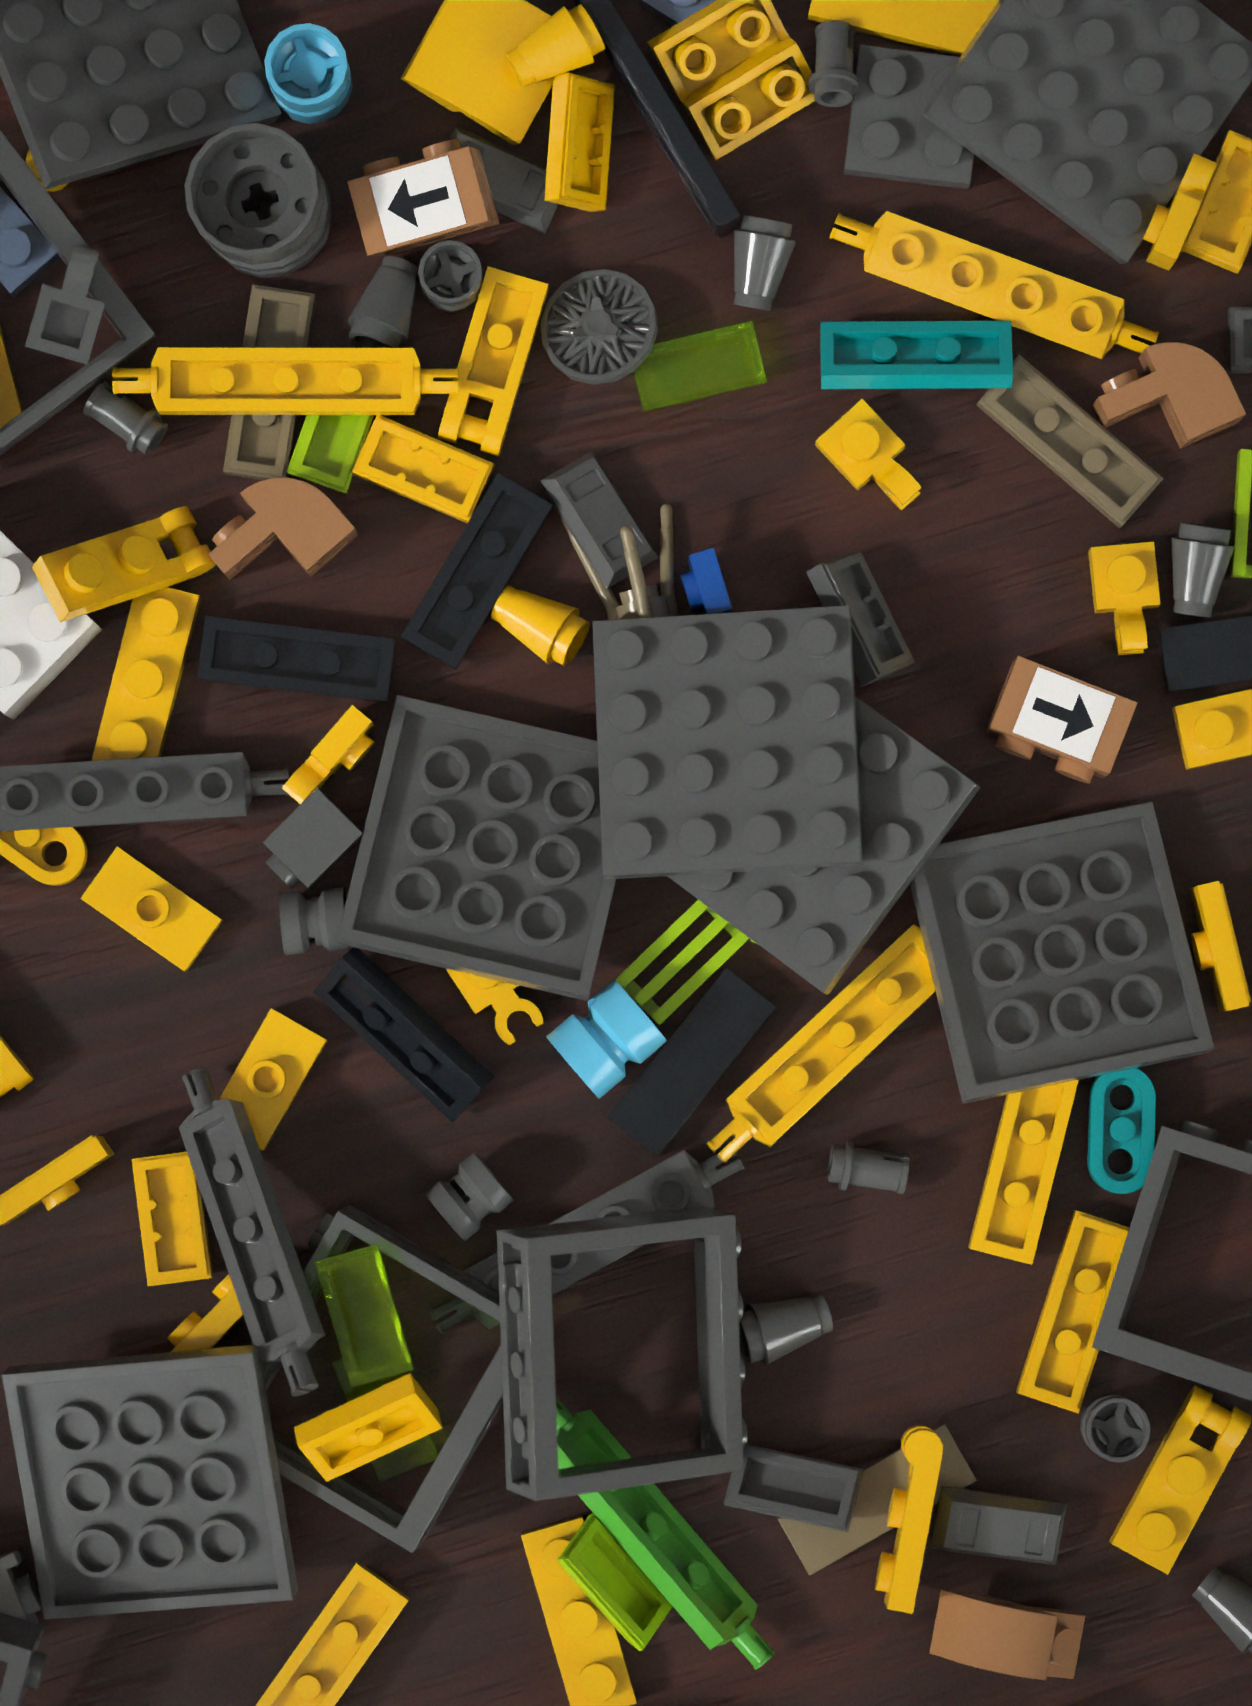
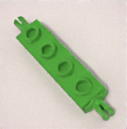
[556,1397,776,1670]

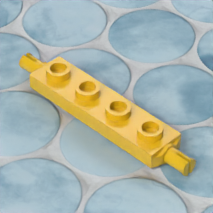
[829,211,1159,359]
[112,347,459,415]
[707,924,936,1163]

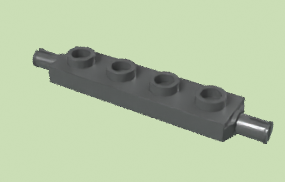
[0,752,289,832]
[178,1068,325,1396]
[428,1150,745,1335]

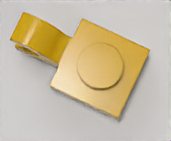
[815,399,922,511]
[1088,542,1160,656]

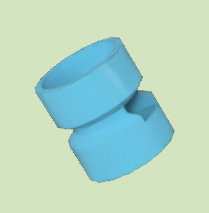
[264,23,352,124]
[546,979,667,1099]

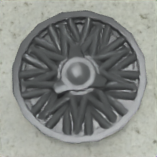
[540,269,658,385]

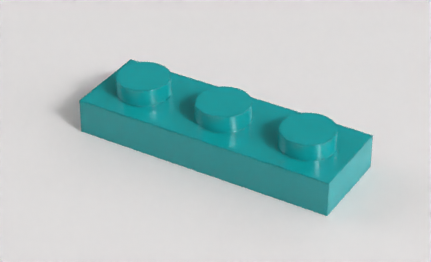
[820,321,1013,389]

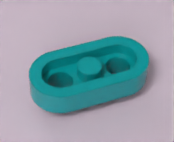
[1087,1068,1156,1194]

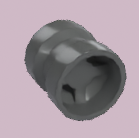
[418,240,483,314]
[279,887,350,955]
[425,1152,514,1241]
[1080,1394,1150,1462]

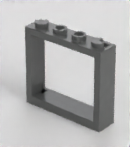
[0,130,155,456]
[1092,1120,1252,1401]
[250,1205,503,1553]
[497,1206,748,1501]

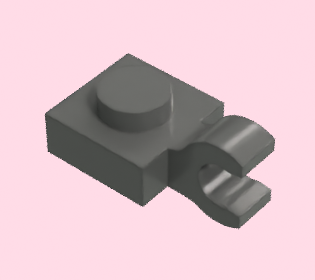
[25,244,105,365]

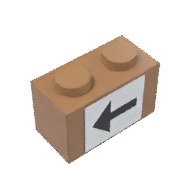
[347,139,500,258]
[985,656,1138,784]

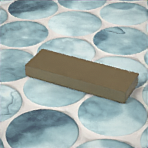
[223,285,316,480]
[977,355,1164,529]
[777,1423,977,1576]

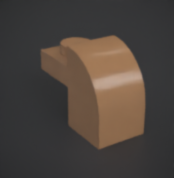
[1091,342,1246,449]
[208,477,359,580]
[929,1589,1085,1680]

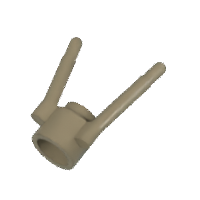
[561,504,679,620]

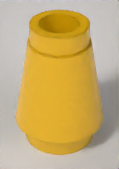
[506,4,605,88]
[491,585,590,666]

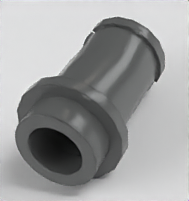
[809,20,859,107]
[83,380,168,455]
[827,1139,910,1194]

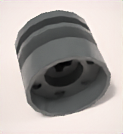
[184,123,334,278]

